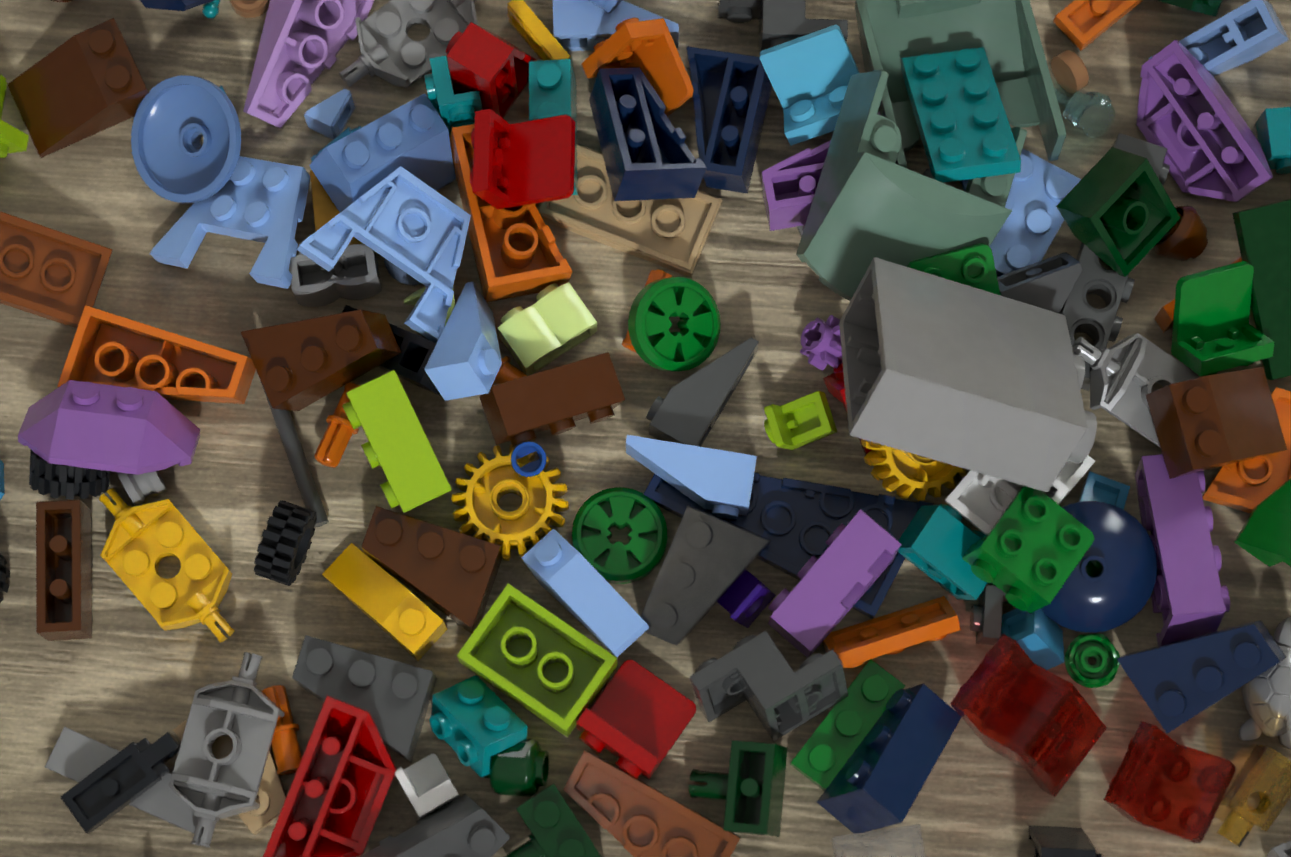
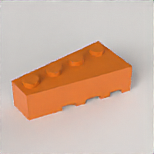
[450,124,573,302]
[57,305,256,404]

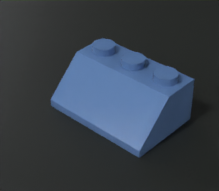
[309,93,456,212]

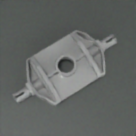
[339,0,478,88]
[1072,333,1200,448]
[169,652,285,848]

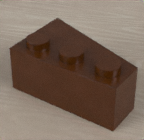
[241,309,402,412]
[361,506,502,634]

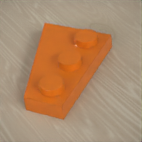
[1202,387,1291,514]

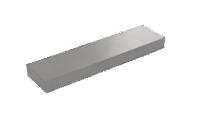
[45,727,199,833]

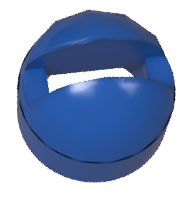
[511,442,546,477]

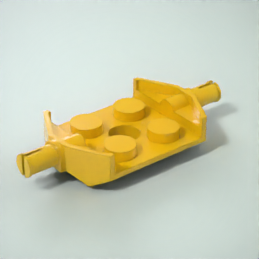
[99,488,235,643]

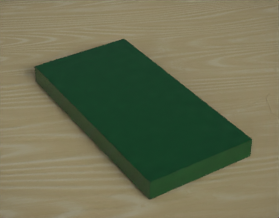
[1232,199,1291,380]

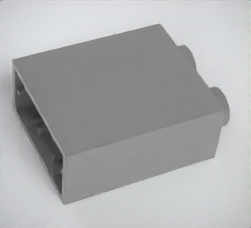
[839,257,1097,492]

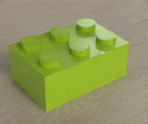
[342,370,452,513]
[457,583,618,738]

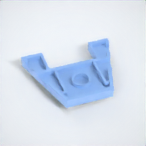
[150,156,310,289]
[296,166,471,343]

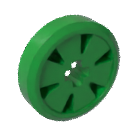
[628,277,721,371]
[572,487,667,584]

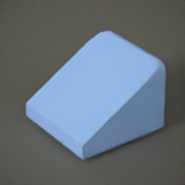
[304,88,355,140]

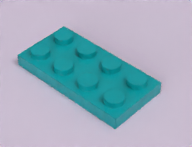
[901,47,1021,183]

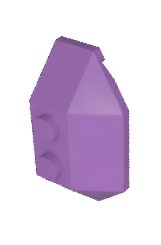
[1136,40,1273,202]
[18,380,200,475]

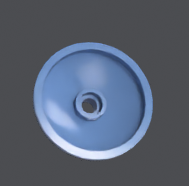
[131,75,241,203]

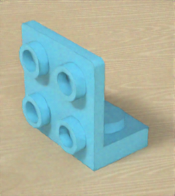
[760,25,860,146]

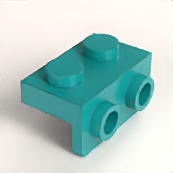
[424,56,483,135]
[430,675,528,778]

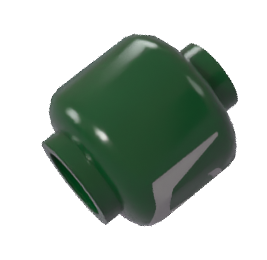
[483,739,549,797]

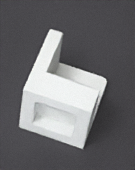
[395,753,460,819]

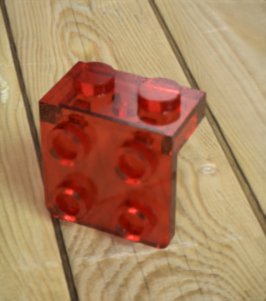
[1104,721,1236,844]

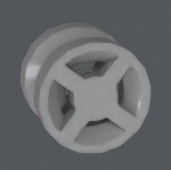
[116,471,167,506]

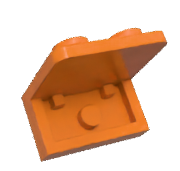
[581,18,694,117]

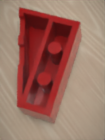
[446,22,539,118]

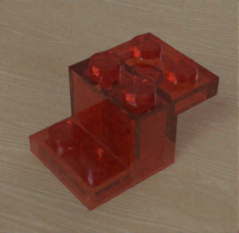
[950,634,1107,797]

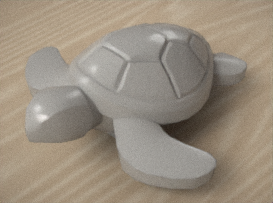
[1239,617,1291,751]

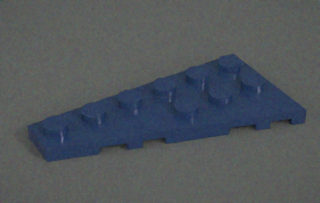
[643,473,934,619]

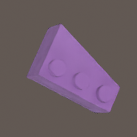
[761,112,880,231]
[768,509,902,658]

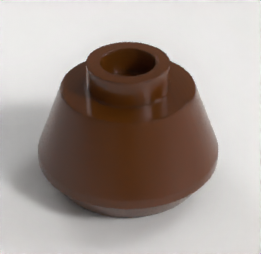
[1154,206,1208,261]

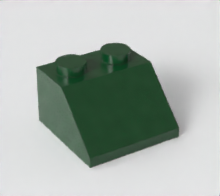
[1056,147,1181,277]

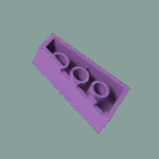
[1135,454,1230,646]

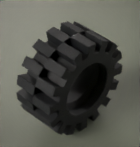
[29,450,110,500]
[254,500,317,586]

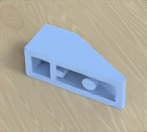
[553,0,679,51]
[1148,0,1289,76]
[424,281,502,401]
[626,435,757,520]
[521,528,650,657]

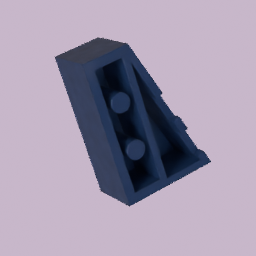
[687,46,772,194]
[589,67,707,201]
[1116,620,1286,733]
[817,684,962,835]

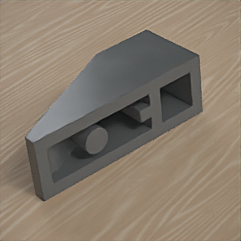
[646,337,759,447]

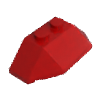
[263,696,397,857]

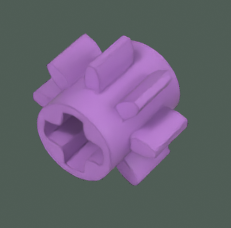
[800,315,843,371]

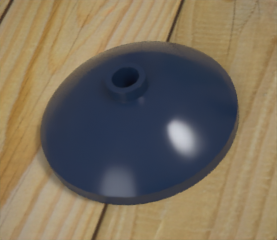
[1041,501,1157,633]

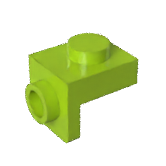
[764,391,838,450]

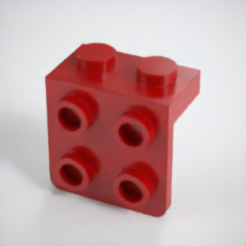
[470,109,575,209]
[576,660,696,780]

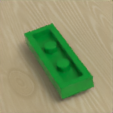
[790,659,906,791]

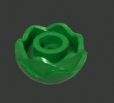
[1065,634,1120,688]

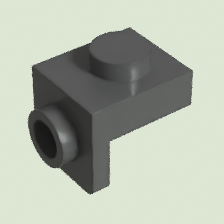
[970,583,1010,645]

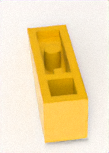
[322,543,447,661]

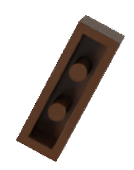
[479,352,625,447]
[36,500,92,641]

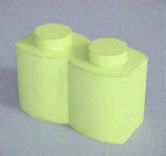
[498,282,597,376]

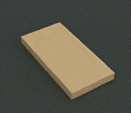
[538,144,723,278]

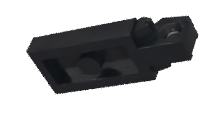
[61,732,180,834]

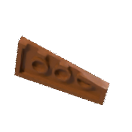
[563,750,741,857]

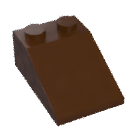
[7,18,149,158]
[1146,367,1287,479]

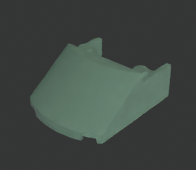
[855,0,1066,168]
[796,70,1027,301]

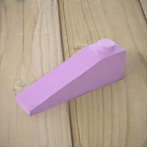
[243,0,374,128]

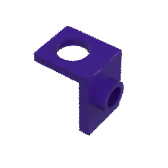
[717,569,776,628]

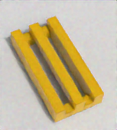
[507,0,571,61]

